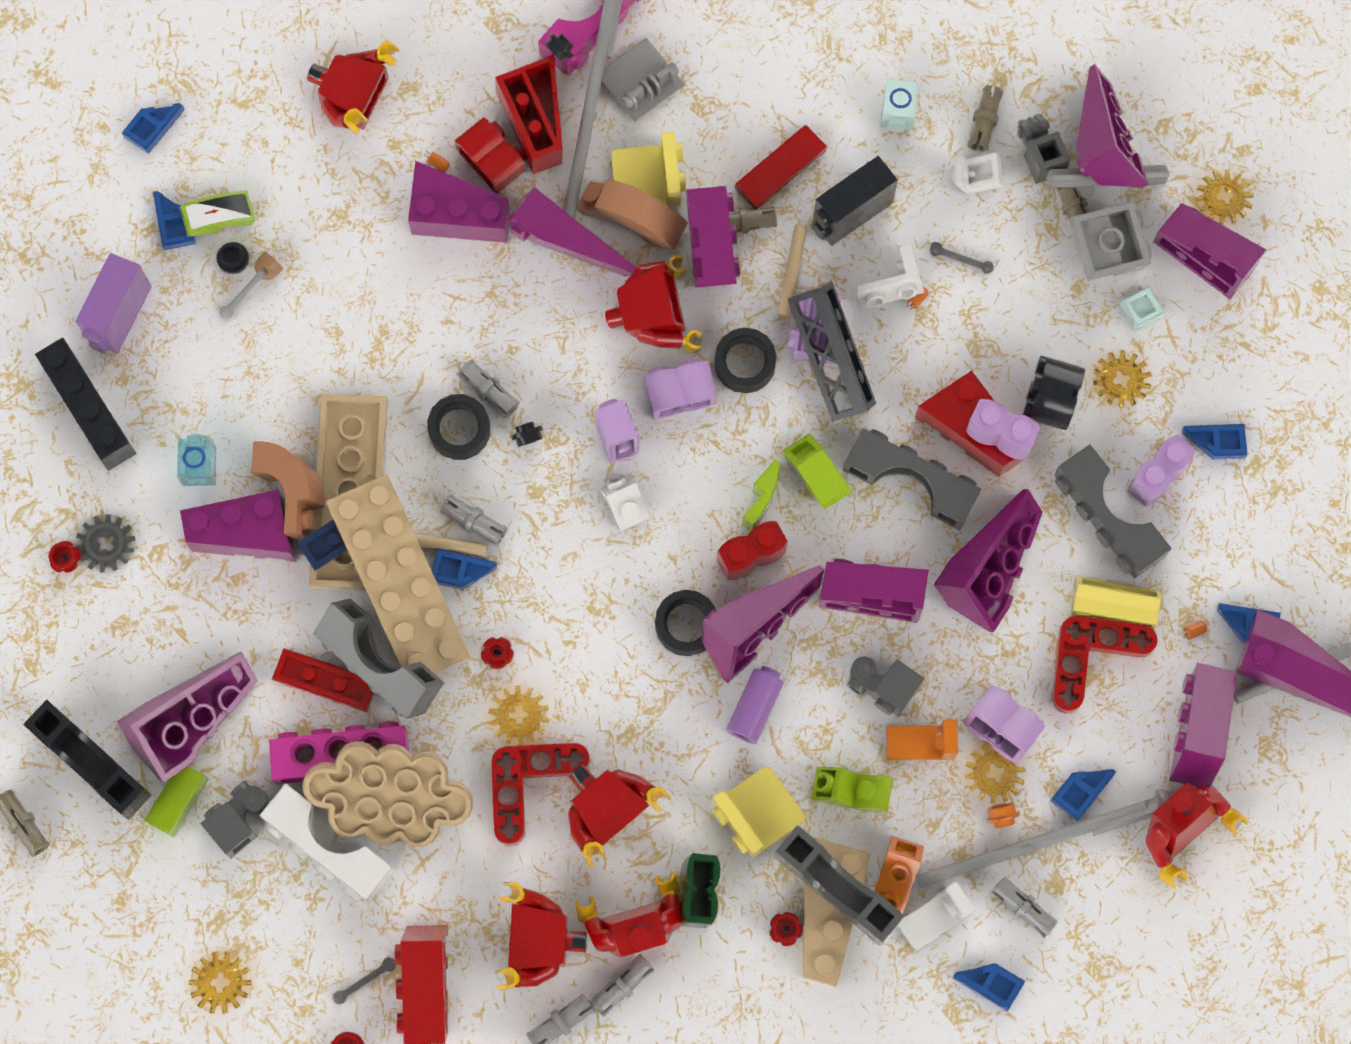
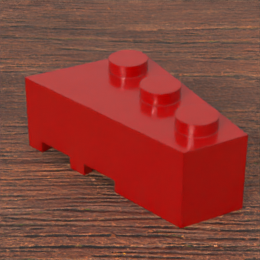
[495,55,563,175]
[915,370,1024,477]
[395,925,448,1044]

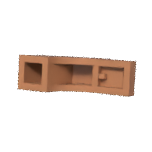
[576,179,688,250]
[252,441,325,541]

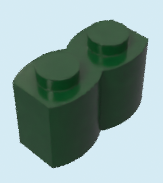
[679,853,720,928]

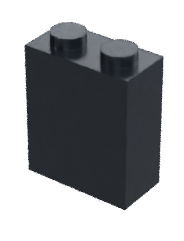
[812,155,898,246]

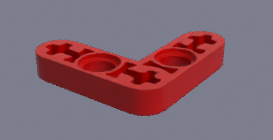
[1052,616,1158,714]
[491,743,590,846]

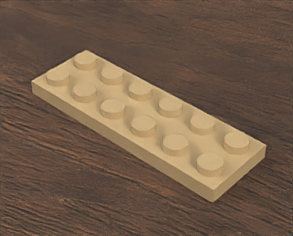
[309,394,388,591]
[326,474,470,674]

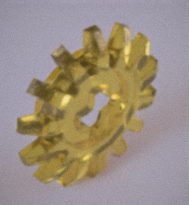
[1196,169,1254,224]
[1093,351,1151,408]
[489,685,549,746]
[965,744,1026,804]
[189,951,251,1014]

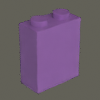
[75,253,152,354]

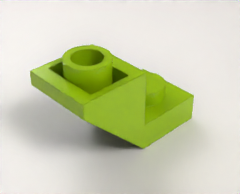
[782,433,852,510]
[811,767,893,812]

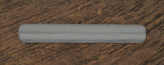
[1046,165,1169,188]

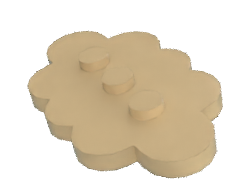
[303,741,473,847]

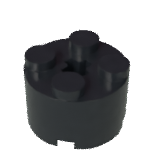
[1022,355,1085,430]

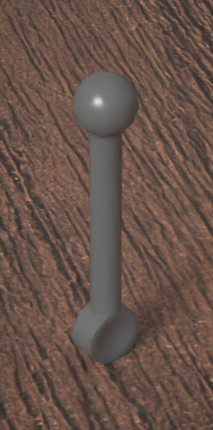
[929,242,994,274]
[333,958,396,1004]

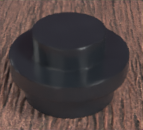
[545,33,574,62]
[216,242,249,274]
[511,421,543,447]

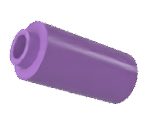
[726,666,784,744]

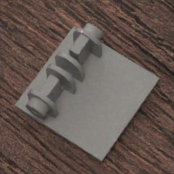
[602,38,685,121]

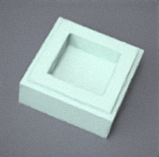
[1119,286,1165,331]

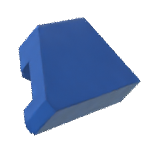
[122,103,185,154]
[1182,424,1248,460]
[1217,603,1281,643]
[1050,769,1116,822]

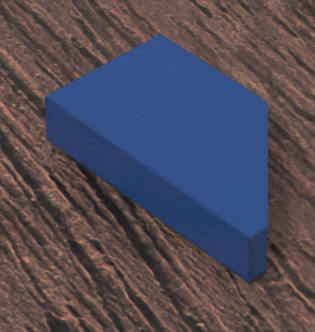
[153,191,196,250]
[432,549,498,590]
[952,963,1025,1012]

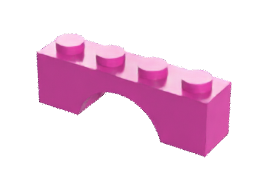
[538,0,641,76]

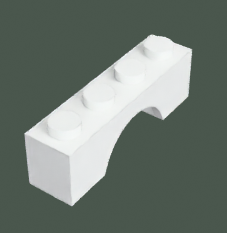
[259,783,395,903]

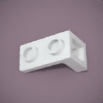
[856,244,925,309]
[898,881,976,951]

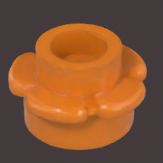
[987,803,1020,828]

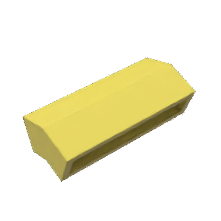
[1071,576,1161,629]

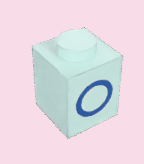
[880,79,919,132]

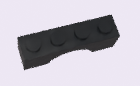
[35,337,137,471]
[23,699,152,820]

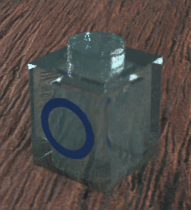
[177,434,216,486]

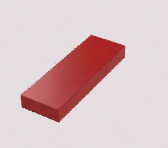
[735,124,827,210]
[272,648,374,713]

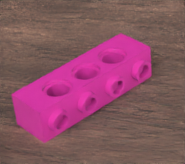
[269,721,410,785]

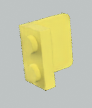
[611,131,687,207]
[711,767,805,859]

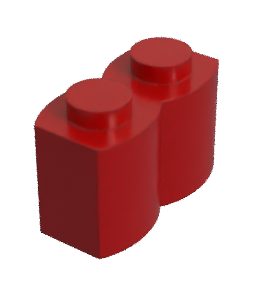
[454,117,526,194]
[717,521,788,580]

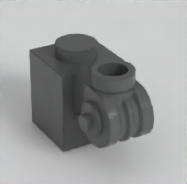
[1017,113,1071,184]
[847,656,925,717]
[200,781,269,859]

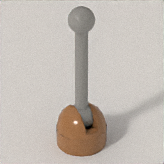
[219,251,284,319]

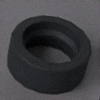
[714,327,777,394]
[427,394,490,460]
[655,590,716,656]

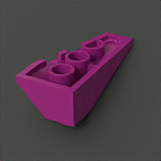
[506,187,636,277]

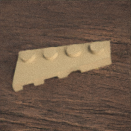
[803,837,871,987]

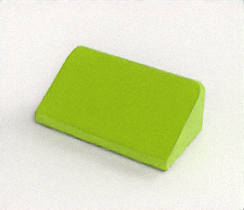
[144,766,209,838]

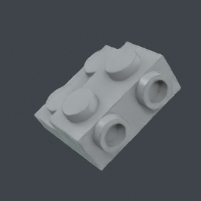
[1069,201,1152,281]

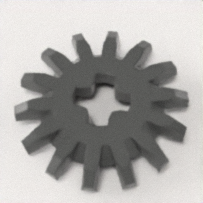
[75,514,136,573]

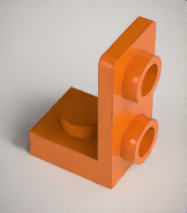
[886,719,958,760]
[875,836,924,914]

